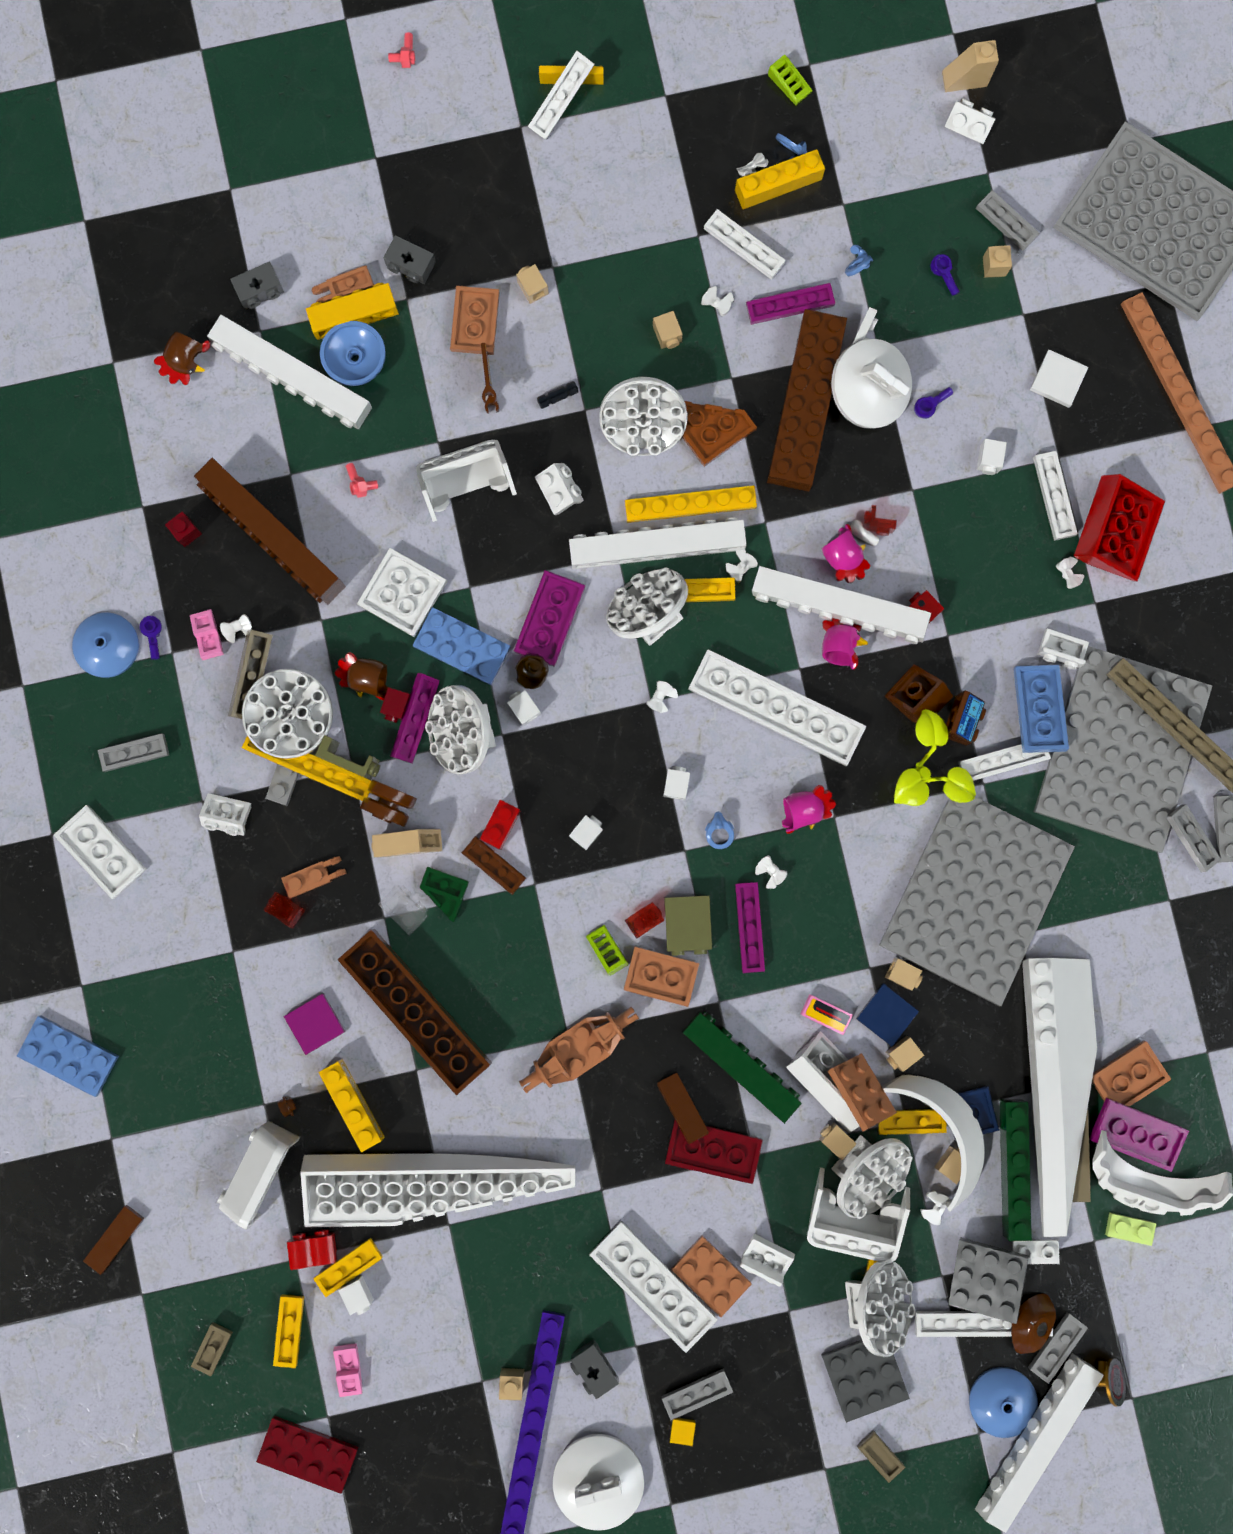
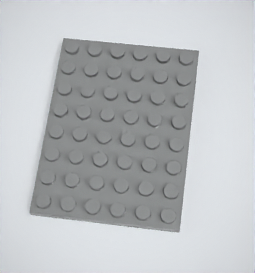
[1053,122,1233,321]
[1033,646,1212,853]
[879,797,1075,1006]

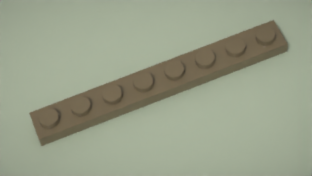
[1106,658,1233,793]

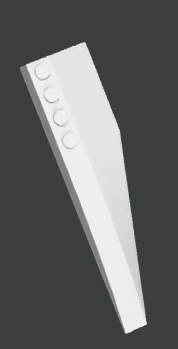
[1022,958,1097,1237]
[301,1154,575,1227]

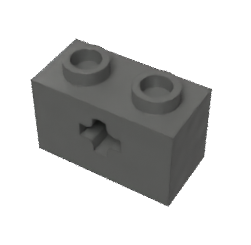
[383,235,436,284]
[230,261,284,310]
[570,1339,619,1399]

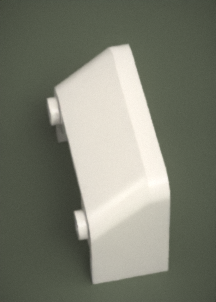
[416,440,517,522]
[217,1121,300,1230]
[807,1168,910,1263]

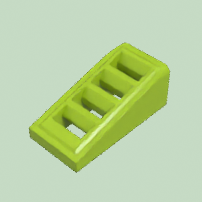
[768,54,812,105]
[586,925,629,976]

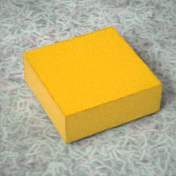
[670,1418,696,1446]

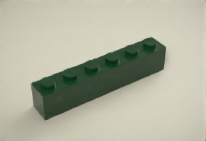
[682,1011,802,1124]
[999,1099,1032,1241]

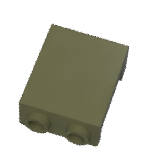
[315,735,381,780]
[664,896,712,956]

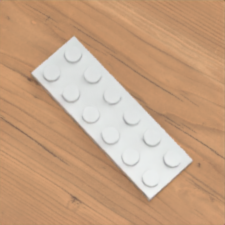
[589,1221,718,1353]

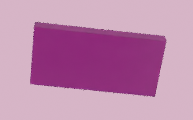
[514,570,586,667]
[1089,1097,1189,1172]

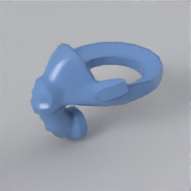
[776,133,807,159]
[845,245,873,277]
[705,811,734,849]

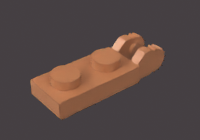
[312,265,374,303]
[281,856,347,899]

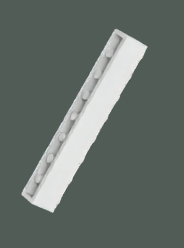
[207,315,372,429]
[569,517,746,569]
[752,566,931,644]
[975,1353,1104,1533]

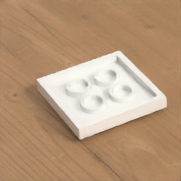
[357,548,447,638]

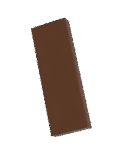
[461,836,526,895]
[657,1073,709,1145]
[83,1205,144,1275]

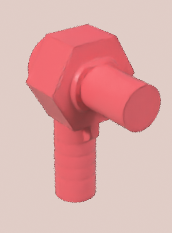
[388,32,415,68]
[345,463,378,498]

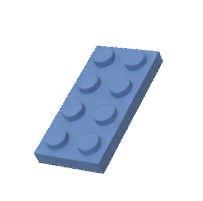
[413,607,511,686]
[1013,665,1069,753]
[17,1016,119,1097]

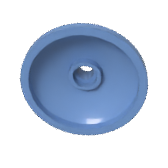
[320,321,386,386]
[72,612,139,678]
[969,1367,1038,1438]

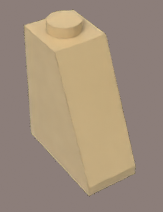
[942,40,999,92]
[372,829,443,858]

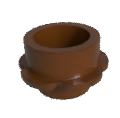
[277,1096,296,1117]

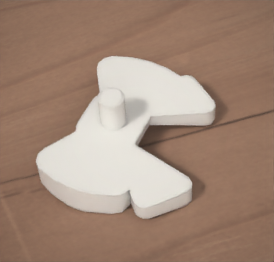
[736,153,769,176]
[701,286,734,317]
[726,550,758,583]
[1056,557,1084,589]
[220,614,252,643]
[646,681,678,713]
[755,855,788,889]
[920,1190,950,1225]

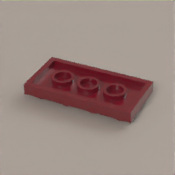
[665,1120,763,1184]
[256,1415,359,1494]

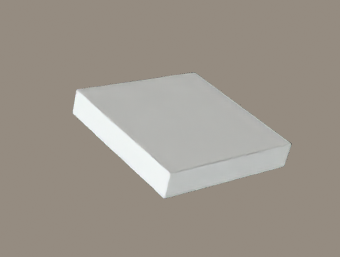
[1030,350,1088,408]

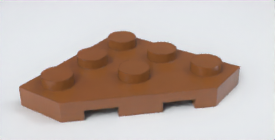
[682,401,757,467]

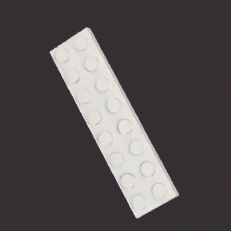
[688,650,866,766]

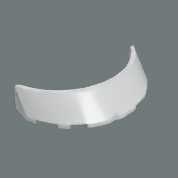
[882,1075,984,1212]
[1093,1130,1233,1216]

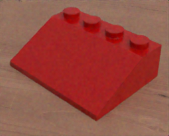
[1074,474,1165,582]

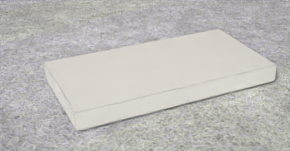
[54,805,147,899]

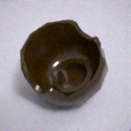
[515,653,549,689]

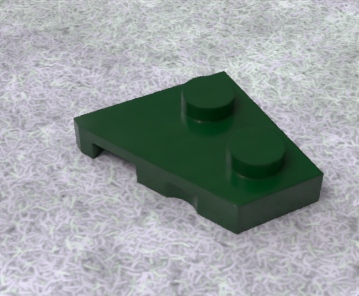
[419,867,469,922]

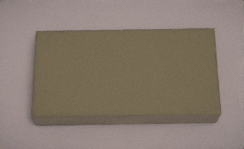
[857,1430,906,1483]

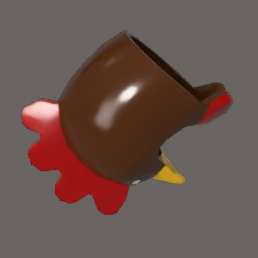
[154,332,210,385]
[335,652,388,700]

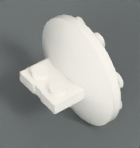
[831,339,912,428]
[599,377,687,456]
[606,568,688,646]
[242,669,333,759]
[425,685,496,774]
[831,1135,912,1219]
[845,1261,915,1357]
[553,1434,644,1530]

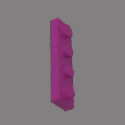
[746,283,835,325]
[390,673,440,764]
[735,882,765,973]

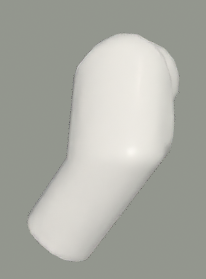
[850,520,879,547]

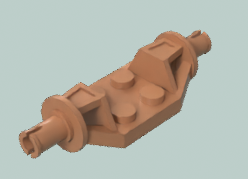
[519,1007,639,1093]

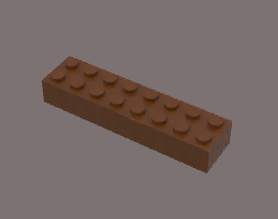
[767,309,847,492]
[194,457,346,605]
[337,929,492,1096]

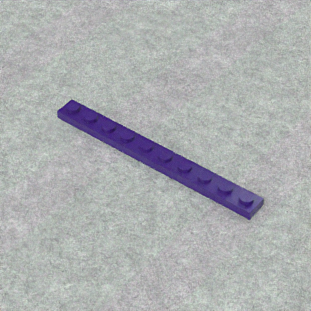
[500,1310,565,1534]

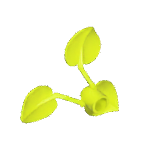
[894,709,976,806]

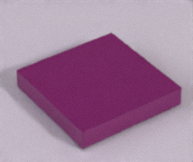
[283,993,345,1055]

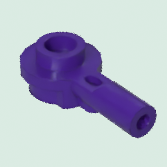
[930,254,960,296]
[914,387,953,419]
[139,616,162,660]

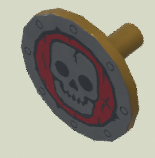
[1097,1358,1126,1407]

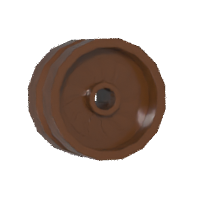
[360,779,417,827]

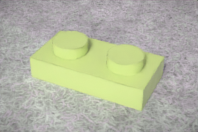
[1105,1212,1156,1246]

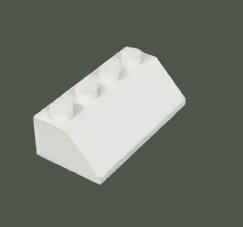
[786,1031,859,1133]

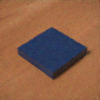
[856,983,919,1047]
[953,1086,1000,1141]

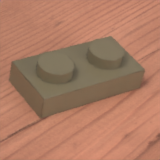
[191,1322,233,1376]

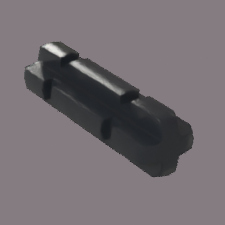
[537,381,578,409]

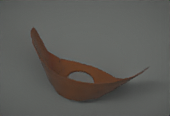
[1011,1294,1056,1354]

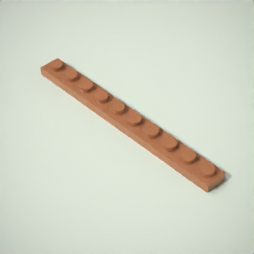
[1121,293,1233,494]

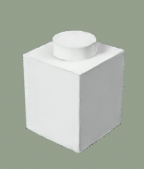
[976,439,1007,475]
[507,690,541,727]
[663,766,690,800]
[569,815,603,850]
[338,1275,374,1315]

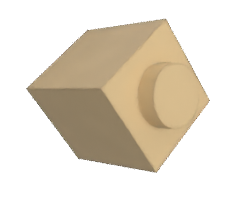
[983,245,1012,278]
[516,264,549,304]
[653,311,683,349]
[885,958,922,991]
[886,1036,924,1072]
[819,1122,857,1160]
[935,1146,961,1184]
[499,1368,524,1400]

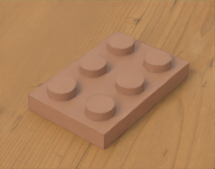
[450,286,500,355]
[624,947,699,1007]
[1092,1040,1171,1106]
[828,1053,897,1132]
[671,1235,752,1317]

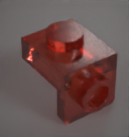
[864,505,897,536]
[264,892,305,929]
[624,902,664,939]

